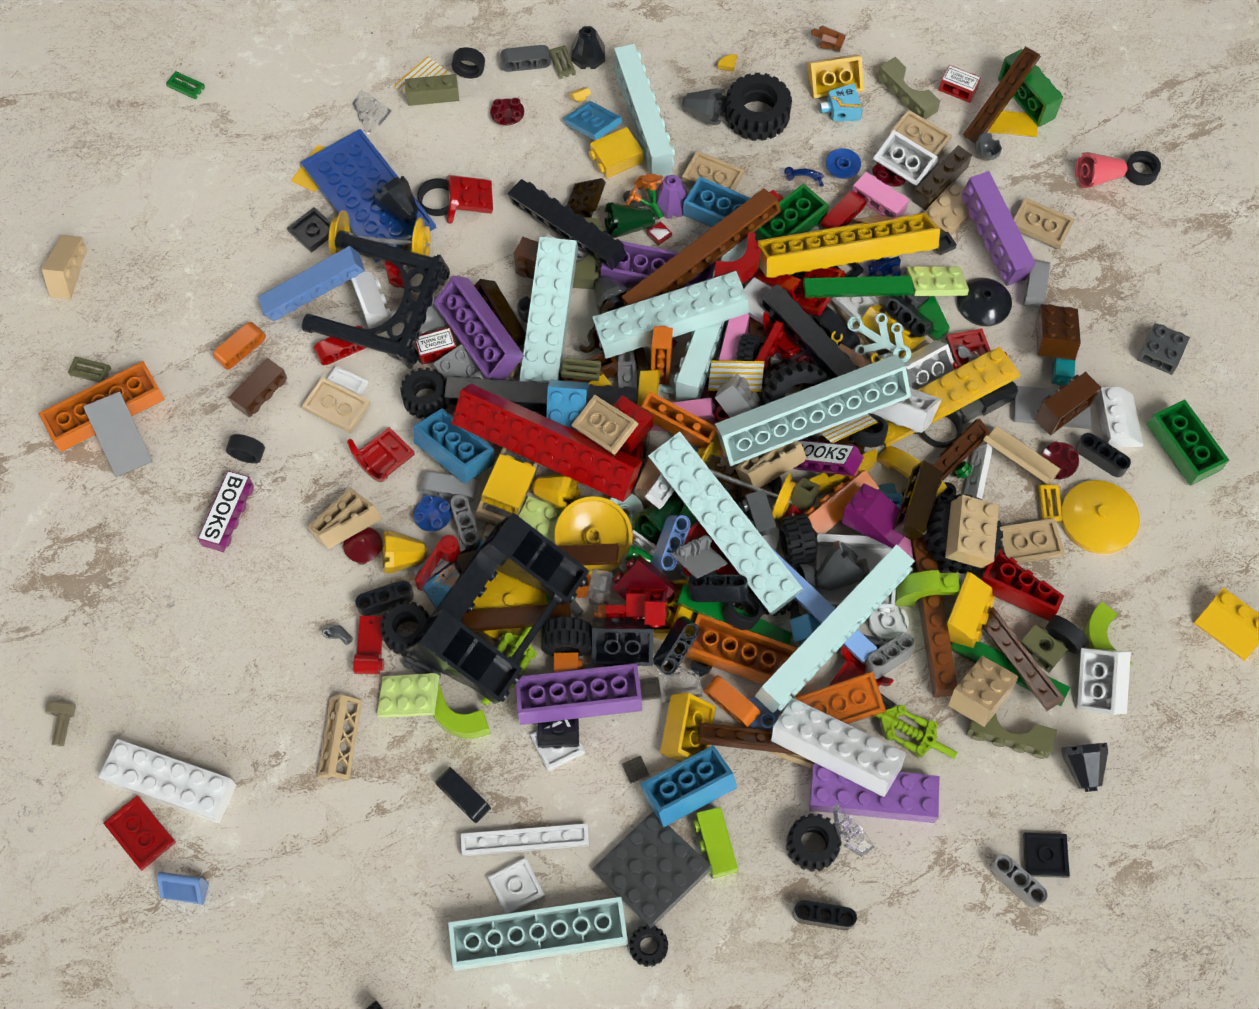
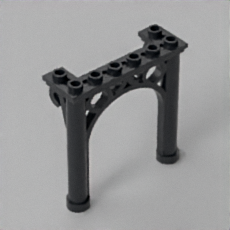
[302,230,450,369]

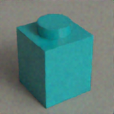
[1051,358,1076,386]

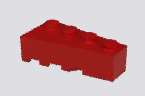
[981,549,1064,621]

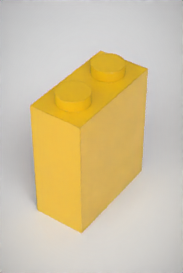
[589,127,644,179]
[481,454,536,515]

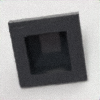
[690,660,712,679]

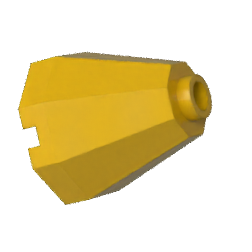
[532,473,581,512]
[382,531,428,573]

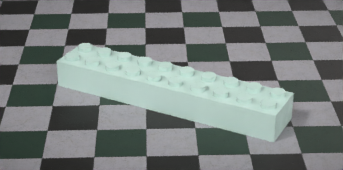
[673,237,748,402]
[715,355,911,466]
[648,432,803,616]
[755,544,915,713]

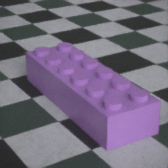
[961,171,1036,286]
[601,241,716,289]
[433,276,524,380]
[515,663,642,725]
[809,764,940,823]

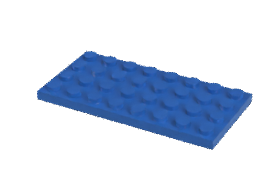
[301,129,436,263]

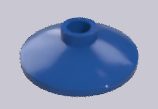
[826,148,861,179]

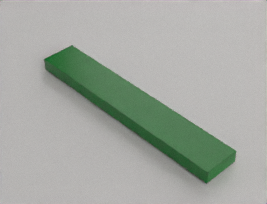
[803,276,914,298]
[676,584,793,645]
[951,641,1070,706]

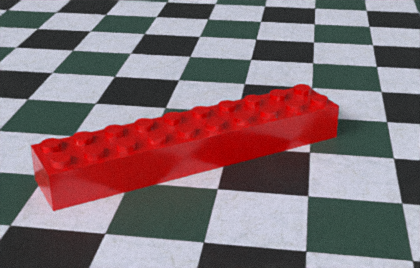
[452,384,643,502]

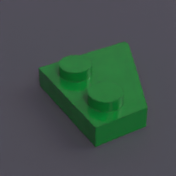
[909,296,950,341]

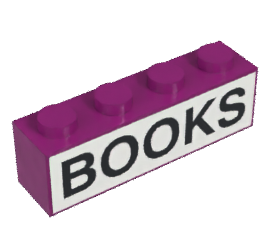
[793,439,864,476]
[198,471,254,552]

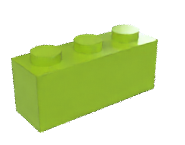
[693,807,738,879]

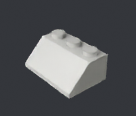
[873,130,938,187]
[351,271,392,329]
[903,340,954,390]
[871,387,942,433]
[1095,387,1143,448]
[1077,648,1131,715]

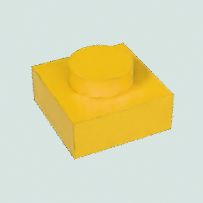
[569,87,591,102]

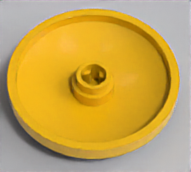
[1061,480,1140,554]
[554,496,633,575]
[471,570,549,641]

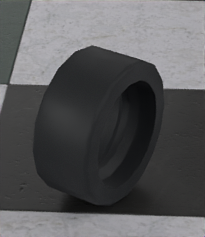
[451,47,485,79]
[1125,151,1161,186]
[850,413,888,448]
[226,434,265,464]
[722,592,763,630]

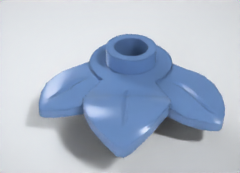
[749,697,780,731]

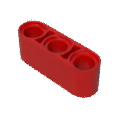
[821,190,867,229]
[313,326,366,365]

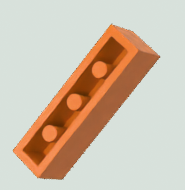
[651,326,673,385]
[641,391,717,448]
[804,470,879,537]

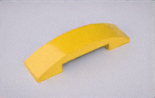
[877,446,947,497]
[809,449,877,494]

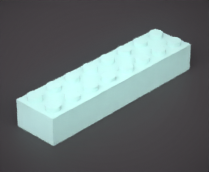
[614,44,675,176]
[520,237,578,383]
[593,271,750,359]
[448,897,628,971]

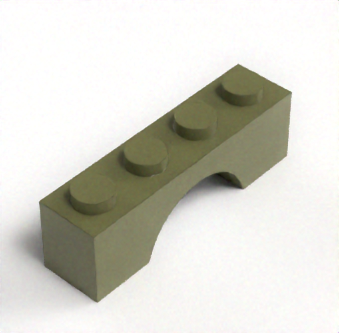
[877,57,940,119]
[573,217,604,289]
[967,713,1057,759]

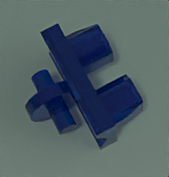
[867,256,901,277]

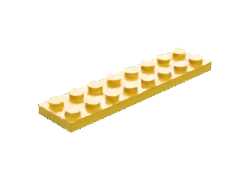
[884,346,1020,448]

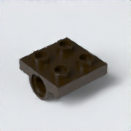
[567,178,606,218]

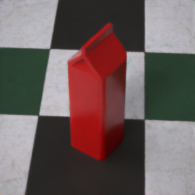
[748,267,804,301]

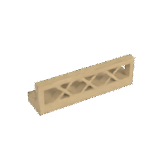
[983,425,1061,485]
[317,694,362,781]

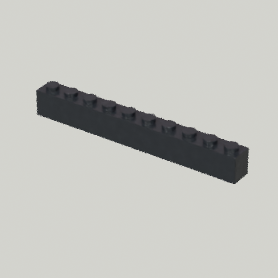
[444,376,637,412]

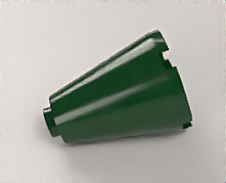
[604,202,655,239]
[632,496,684,546]

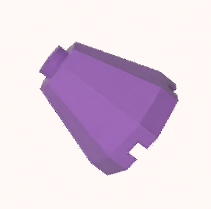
[655,175,688,219]

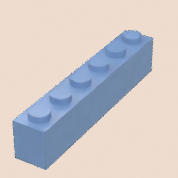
[258,246,365,321]

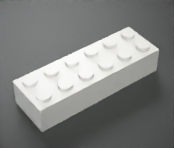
[771,698,906,797]
[98,739,236,824]

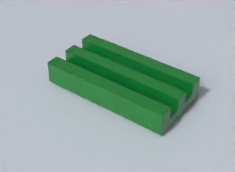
[166,71,205,100]

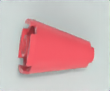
[1075,152,1128,188]

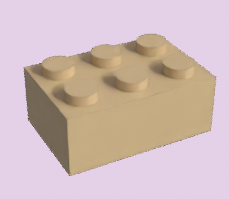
[945,495,999,568]
[948,656,1018,727]

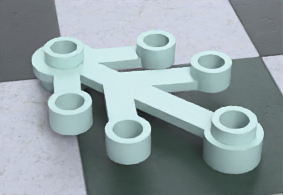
[847,313,911,363]

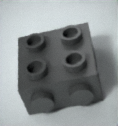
[1137,323,1190,375]
[737,489,776,536]

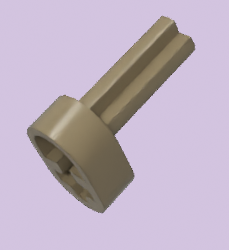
[44,702,76,747]

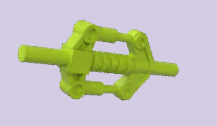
[481,627,537,706]
[874,705,958,759]

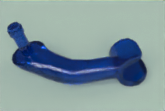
[784,167,824,187]

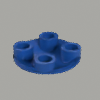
[414,495,452,532]

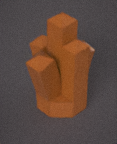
[811,25,846,52]

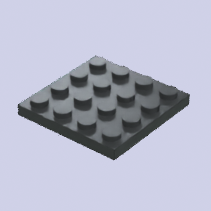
[592,812,712,929]

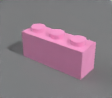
[853,172,909,218]

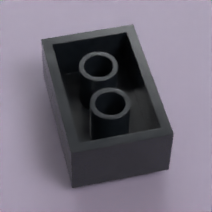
[592,618,654,666]

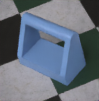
[157,872,209,905]

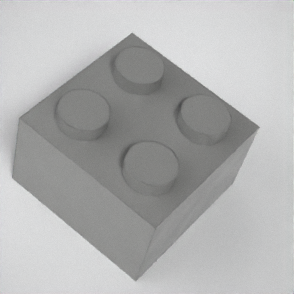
[715,374,761,418]

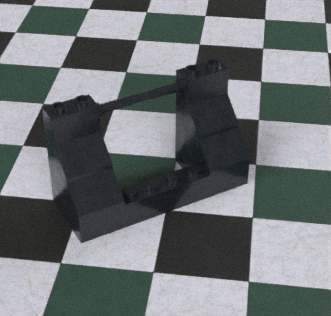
[406,512,589,704]

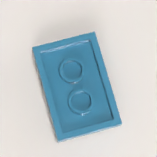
[563,101,622,140]

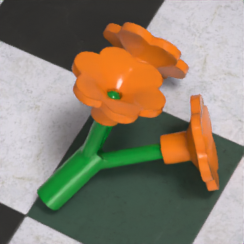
[626,173,664,220]

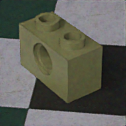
[1021,624,1068,673]

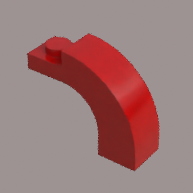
[714,233,762,284]

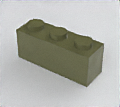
[405,74,459,106]

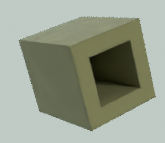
[790,477,820,512]

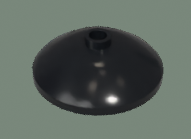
[957,278,1012,326]

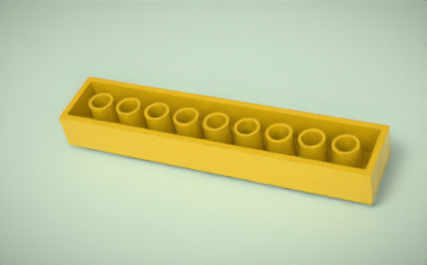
[758,212,940,278]

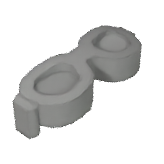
[958,344,980,362]

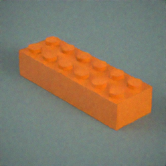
[39,361,165,452]
[685,613,805,697]

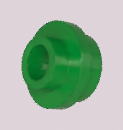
[953,461,972,479]

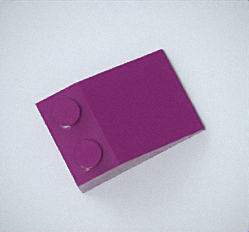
[842,483,904,549]

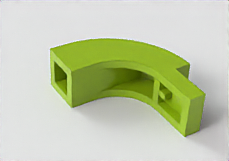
[895,570,960,606]
[1084,601,1132,665]
[433,684,491,739]

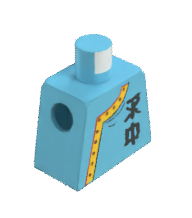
[819,84,863,121]

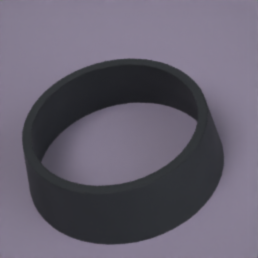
[417,178,449,216]
[921,412,963,448]
[1045,615,1089,654]

